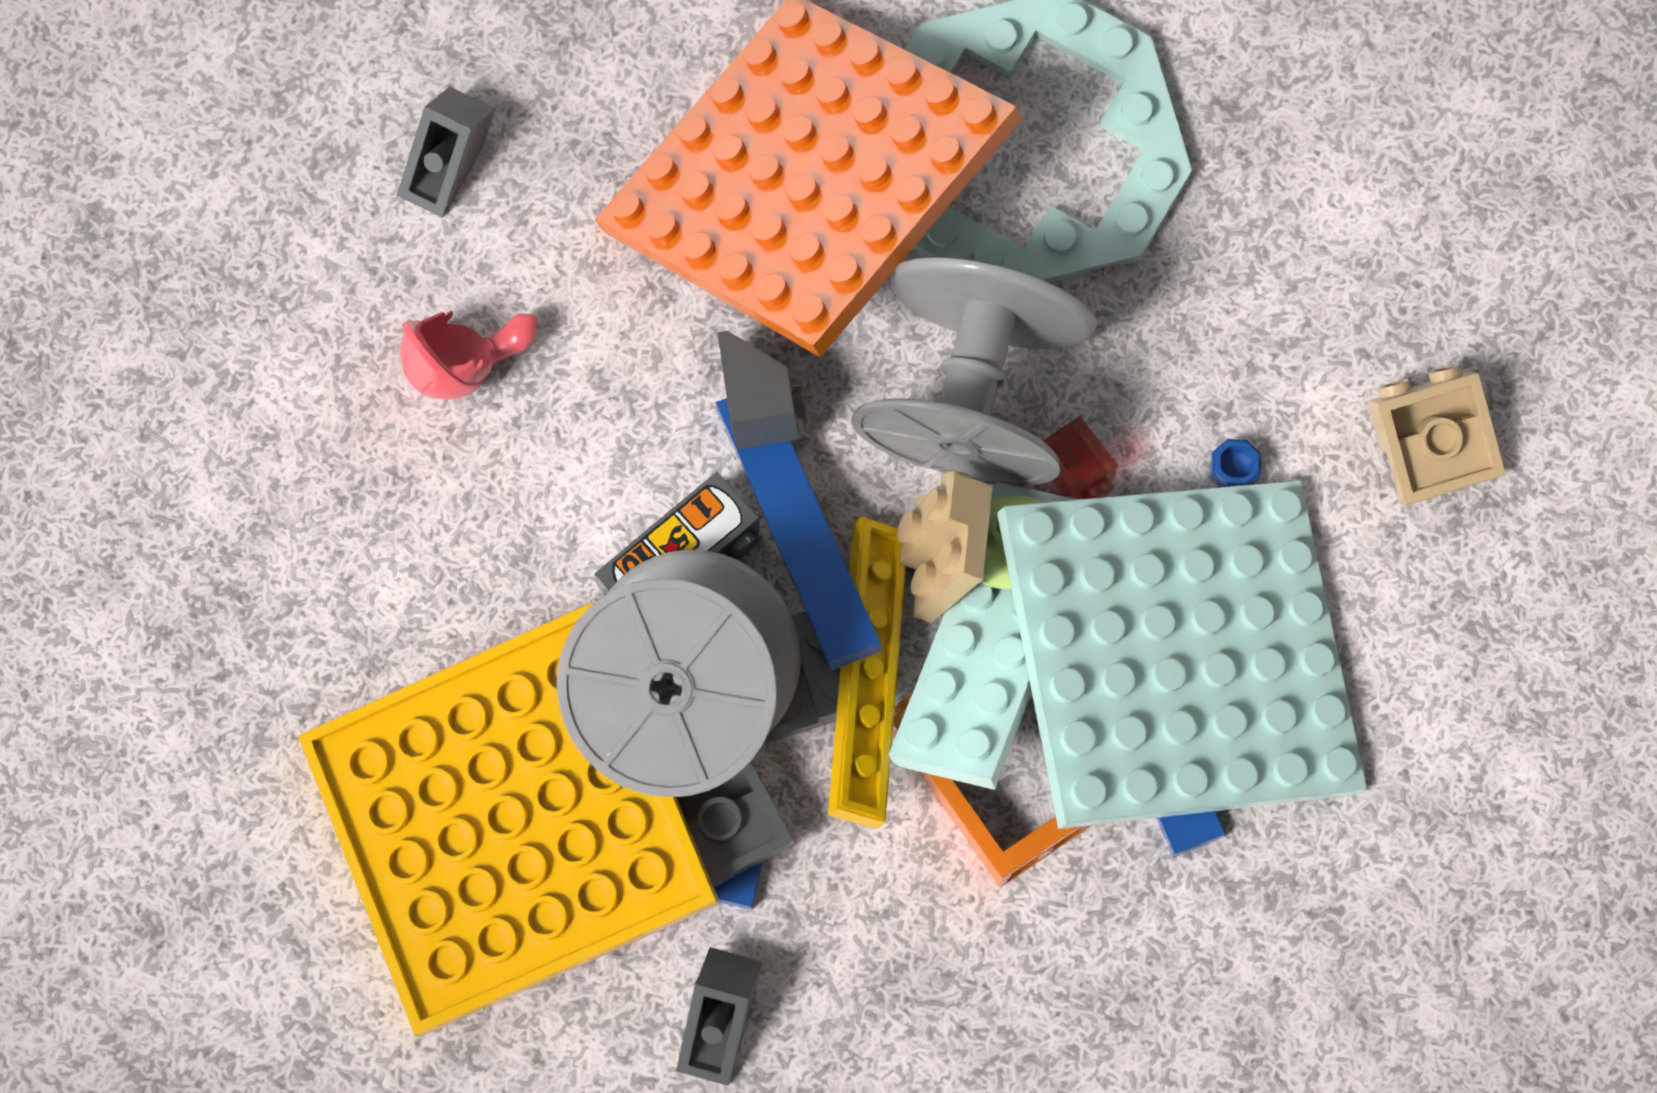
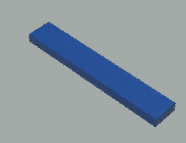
[716,398,882,671]

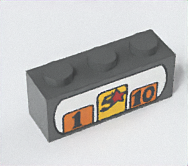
[594,471,760,595]

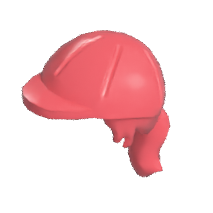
[400,310,538,400]

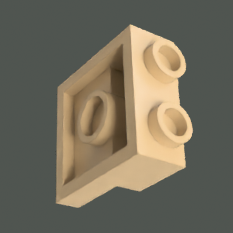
[1367,364,1506,506]
[897,471,993,623]

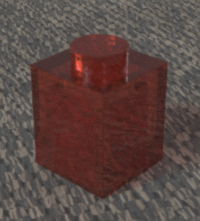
[1043,416,1118,500]

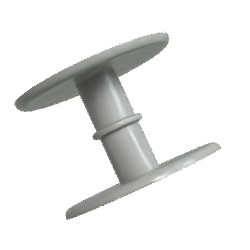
[851,258,1097,486]
[557,550,801,797]

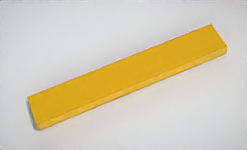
[828,516,906,829]

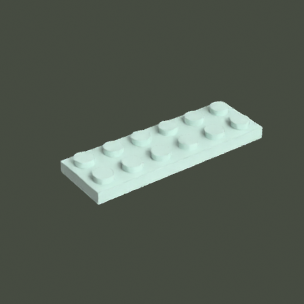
[888,482,1079,790]

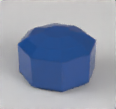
[1210,439,1261,488]

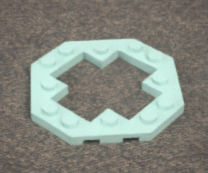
[904,0,1192,283]

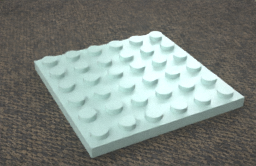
[997,481,1367,829]

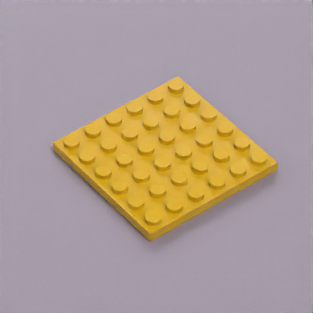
[298,602,720,1037]

